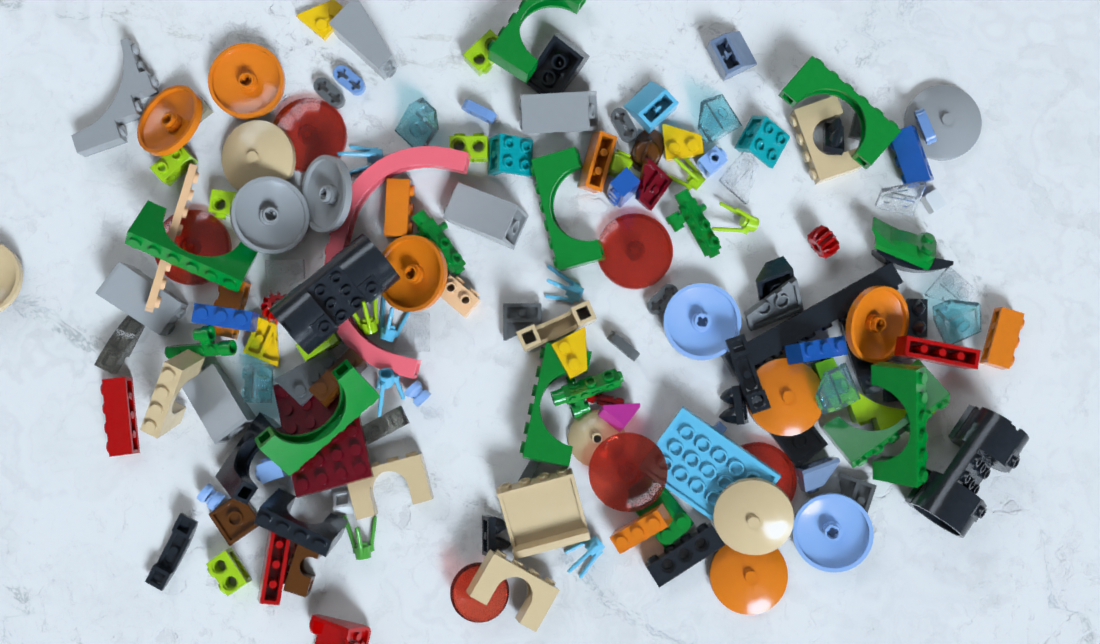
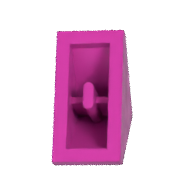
[598,403,641,432]

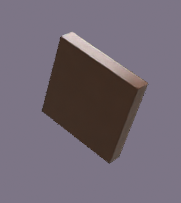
[208,498,259,546]

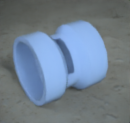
[404,380,431,407]
[197,483,225,511]

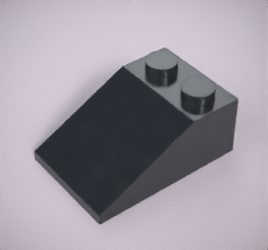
[526,33,590,94]

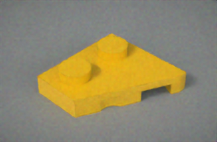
[296,0,343,41]
[662,124,704,161]
[243,317,280,367]
[551,327,587,379]

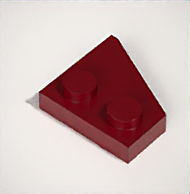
[635,157,673,211]

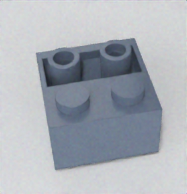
[706,31,757,81]

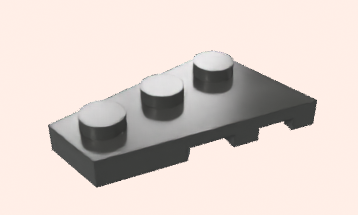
[744,276,804,331]
[274,350,338,406]

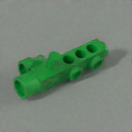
[665,188,722,258]
[412,209,466,275]
[164,326,237,359]
[550,368,624,419]

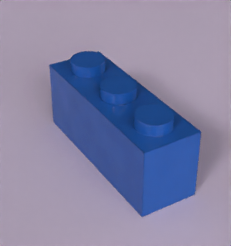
[890,125,934,188]
[607,167,640,208]
[191,303,259,332]
[785,335,848,365]

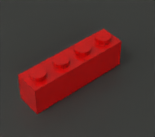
[894,336,981,369]
[100,377,140,457]
[257,531,290,605]

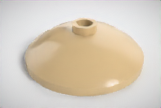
[568,409,626,467]

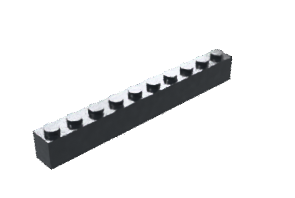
[721,262,903,376]

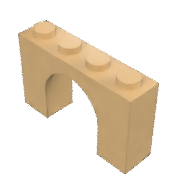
[789,96,862,185]
[516,300,597,352]
[140,349,205,439]
[347,451,434,520]
[466,549,560,632]

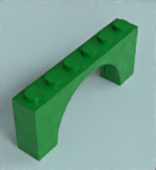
[487,0,586,83]
[778,56,901,170]
[530,147,606,271]
[125,200,258,292]
[519,342,592,468]
[254,359,380,476]
[822,359,950,468]
[871,362,928,488]

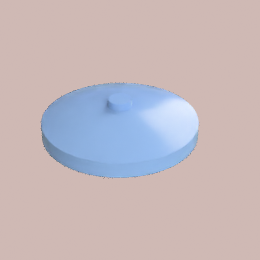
[663,283,741,360]
[792,493,874,572]

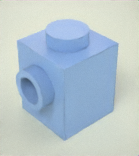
[696,146,728,178]
[255,457,288,484]

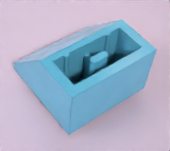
[623,81,679,134]

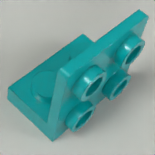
[734,116,790,168]
[488,133,533,177]

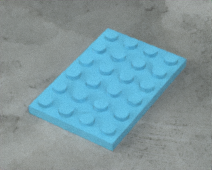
[638,406,781,522]

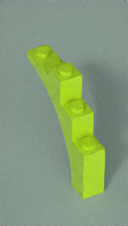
[810,357,936,431]

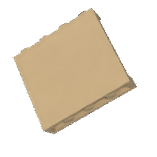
[496,467,590,559]

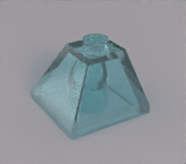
[698,94,742,144]
[395,97,439,147]
[932,299,981,344]
[815,362,861,415]

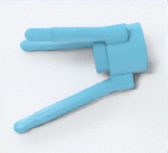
[337,145,383,175]
[545,265,584,304]
[378,296,411,342]
[376,368,405,417]
[564,536,605,578]

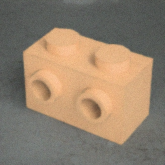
[440,275,480,318]

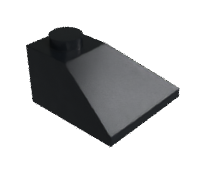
[755,256,794,301]

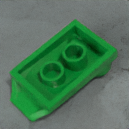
[872,217,937,270]
[627,475,694,548]

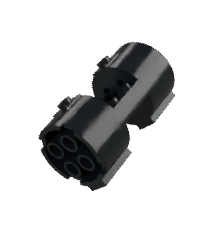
[269,233,400,355]
[905,404,1030,538]

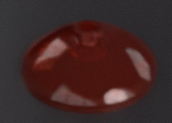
[450,562,509,623]

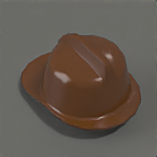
[630,130,665,172]

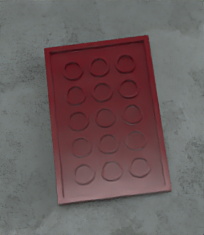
[273,384,374,498]

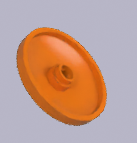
[208,43,285,119]
[137,85,202,156]
[382,235,448,312]
[845,285,909,363]
[746,358,825,436]
[709,543,788,615]

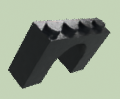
[215,412,288,504]
[254,488,348,557]

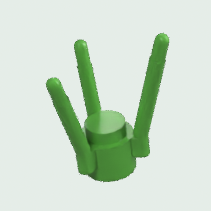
[343,515,377,560]

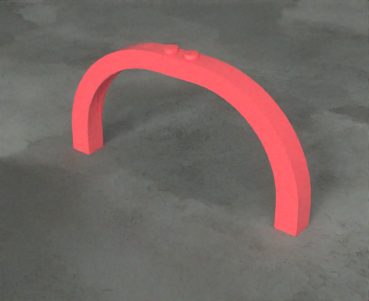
[324,146,471,379]

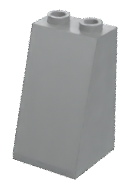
[329,0,397,80]
[519,91,598,134]
[443,182,529,250]
[96,262,188,336]
[182,363,256,444]

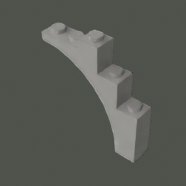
[71,38,159,157]

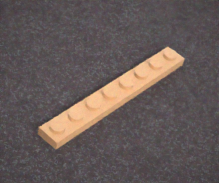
[145,163,199,313]

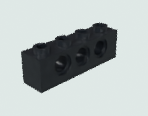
[645,523,725,588]

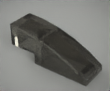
[94,315,145,374]

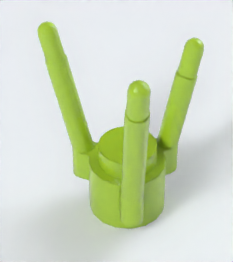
[667,157,706,190]
[712,202,759,235]
[353,299,379,335]

